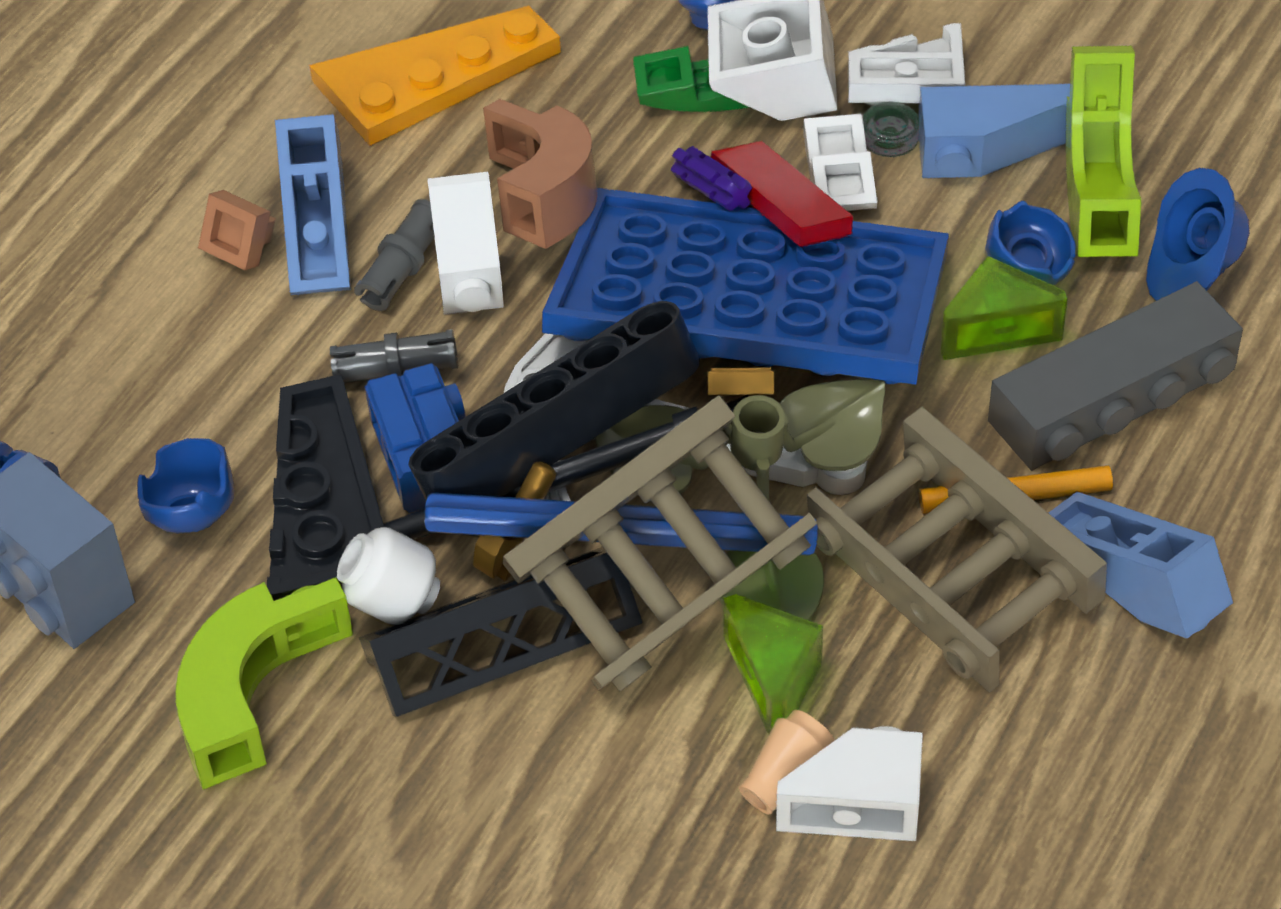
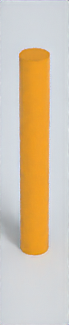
[918,465,1113,514]

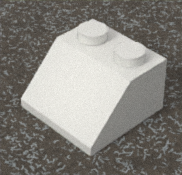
[708,0,838,121]

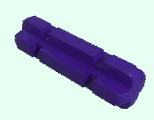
[671,146,752,211]

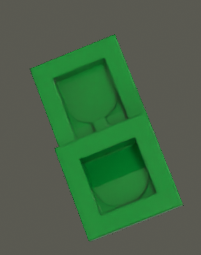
[633,46,750,112]

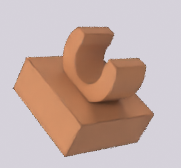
[198,190,276,270]

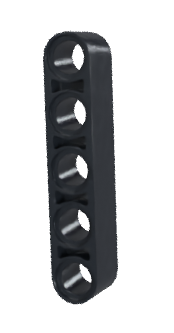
[408,301,700,500]

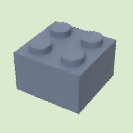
[0,452,135,649]

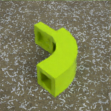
[1066,46,1141,257]
[176,577,353,790]

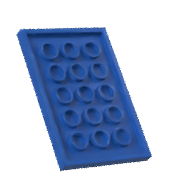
[542,188,949,385]

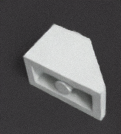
[428,172,504,314]
[776,726,923,841]

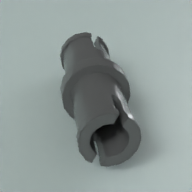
[354,199,435,311]
[330,329,458,383]

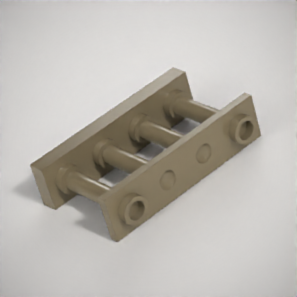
[503,395,818,691]
[807,407,1107,693]

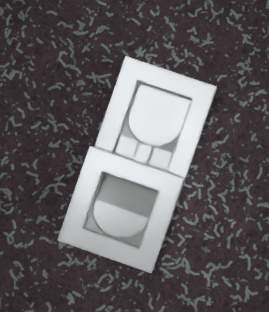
[803,114,877,211]

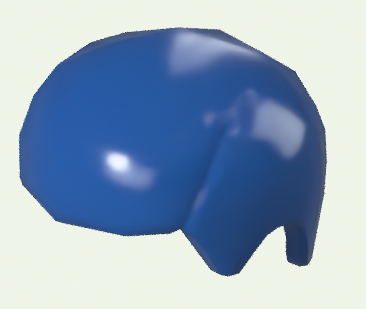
[984,201,1076,292]
[137,438,234,534]

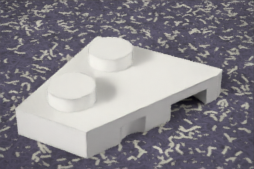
[848,23,965,106]

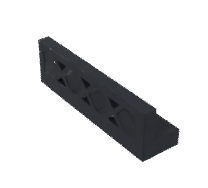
[359,547,643,717]

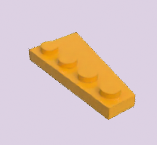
[309,5,561,146]

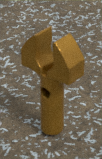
[473,462,556,581]

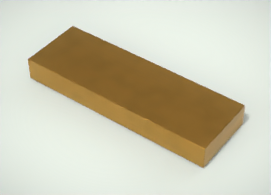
[708,368,774,395]

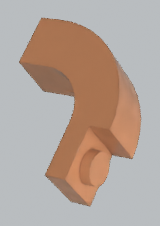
[483,99,597,249]

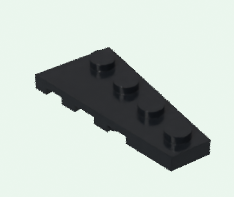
[267,374,384,601]

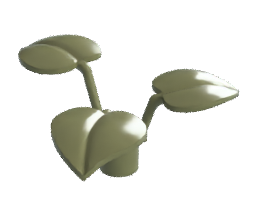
[595,379,886,636]

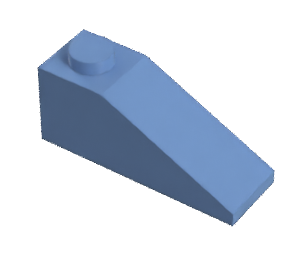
[918,84,1070,178]
[275,114,351,295]
[1048,492,1233,639]

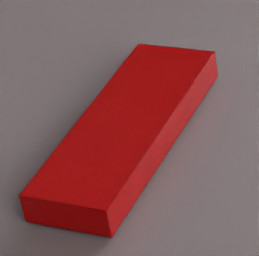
[711,141,853,247]

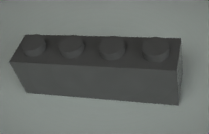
[988,281,1243,471]

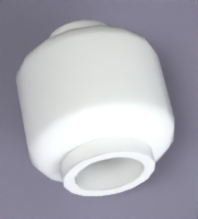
[337,527,440,625]

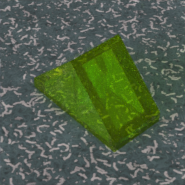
[941,256,1068,360]
[723,594,823,735]

